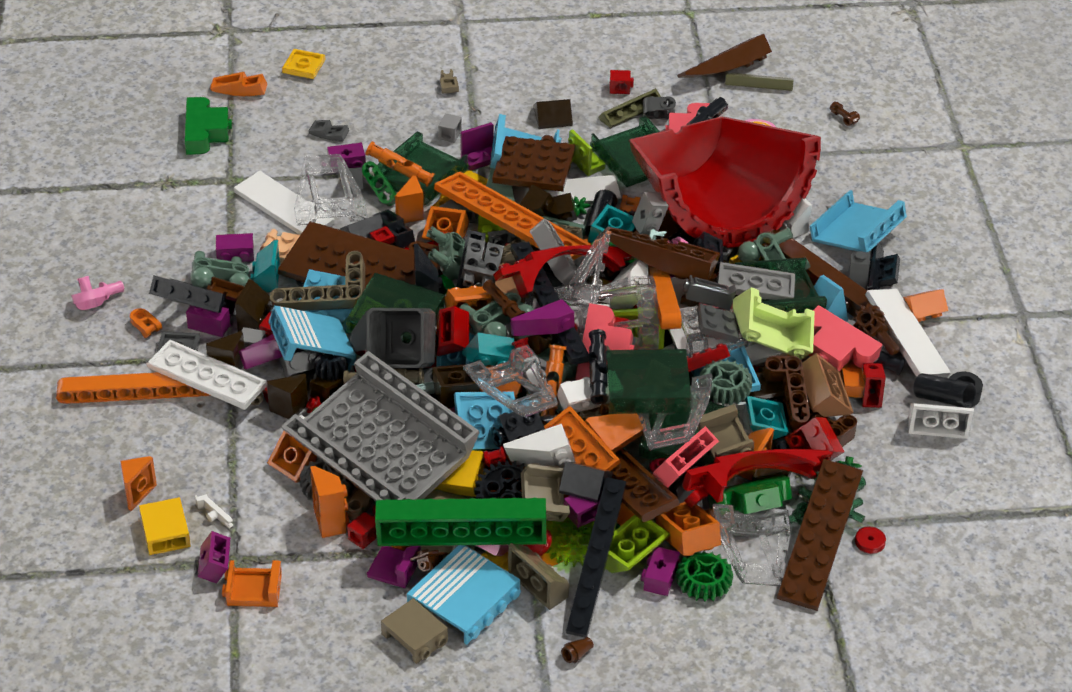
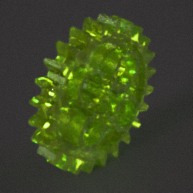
[546,516,595,567]

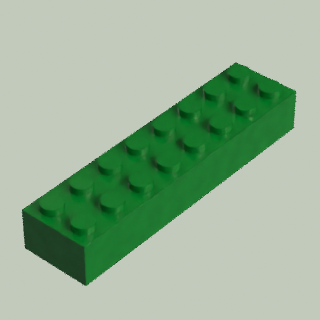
[375,497,546,546]

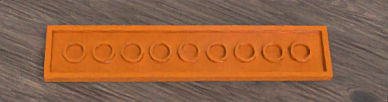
[434,172,591,261]

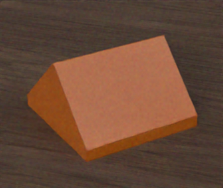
[395,175,424,223]
[267,430,317,483]
[121,456,157,511]

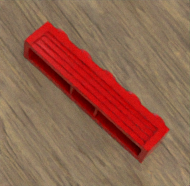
[667,343,730,378]

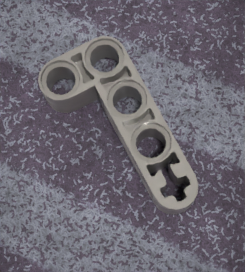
[530,218,589,289]

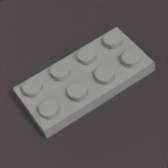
[718,262,795,303]

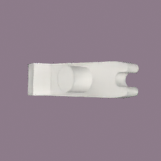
[195,494,233,529]

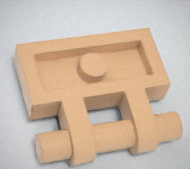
[260,229,300,263]

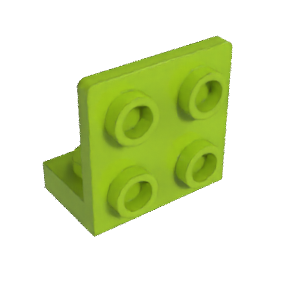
[568,129,606,176]

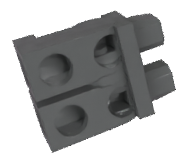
[461,238,504,287]

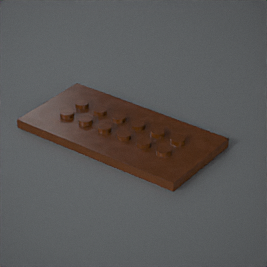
[278,221,441,308]

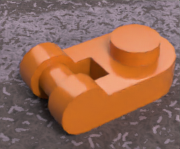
[619,195,641,212]
[130,308,162,338]

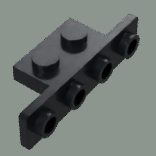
[867,242,900,290]

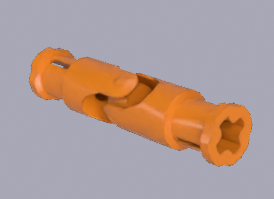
[365,141,435,188]
[540,344,567,416]

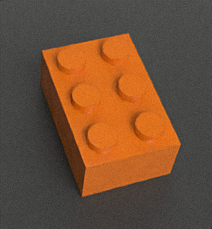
[655,502,721,556]

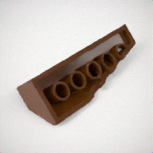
[677,34,772,78]
[602,227,720,281]

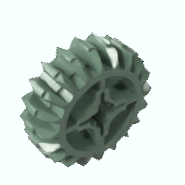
[698,359,753,406]

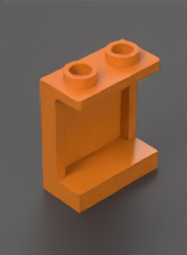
[222,560,282,607]

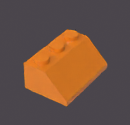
[310,466,349,538]

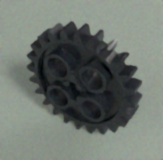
[474,460,525,499]

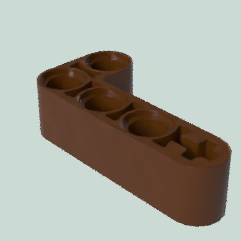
[762,356,810,431]
[782,395,857,447]

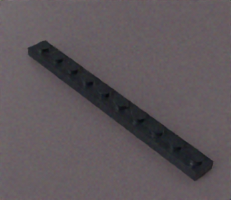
[510,242,589,365]

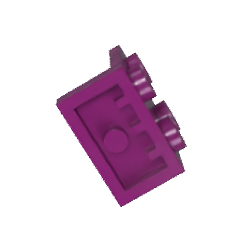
[460,122,494,171]
[367,546,421,589]

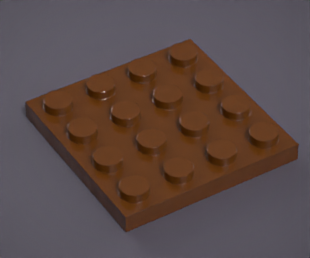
[492,136,575,192]

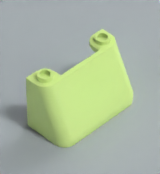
[732,287,815,359]

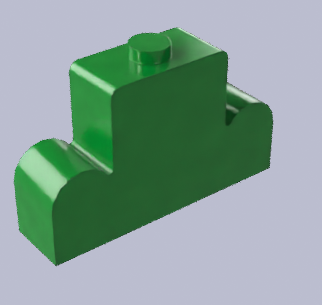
[185,97,232,155]
[707,475,792,514]

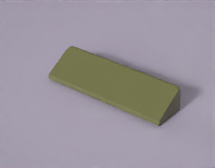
[725,72,794,91]
[598,88,661,128]

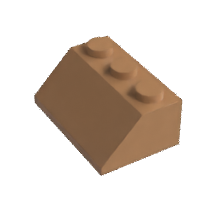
[802,353,854,417]

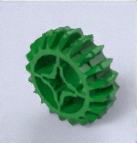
[676,550,733,602]

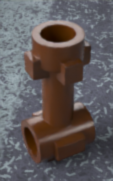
[830,101,860,126]

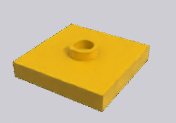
[282,49,326,79]

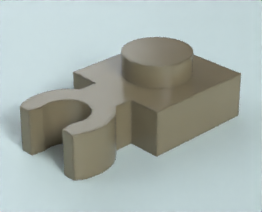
[440,69,459,94]

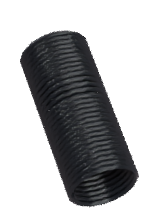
[585,190,618,237]
[913,373,976,408]

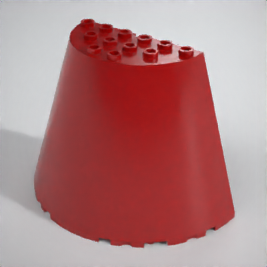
[629,116,821,247]

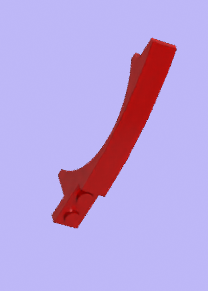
[493,245,634,298]
[682,449,832,503]

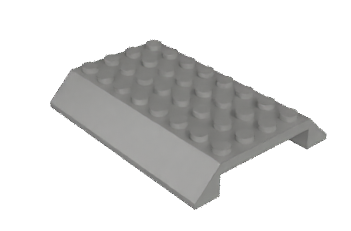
[281,351,479,501]

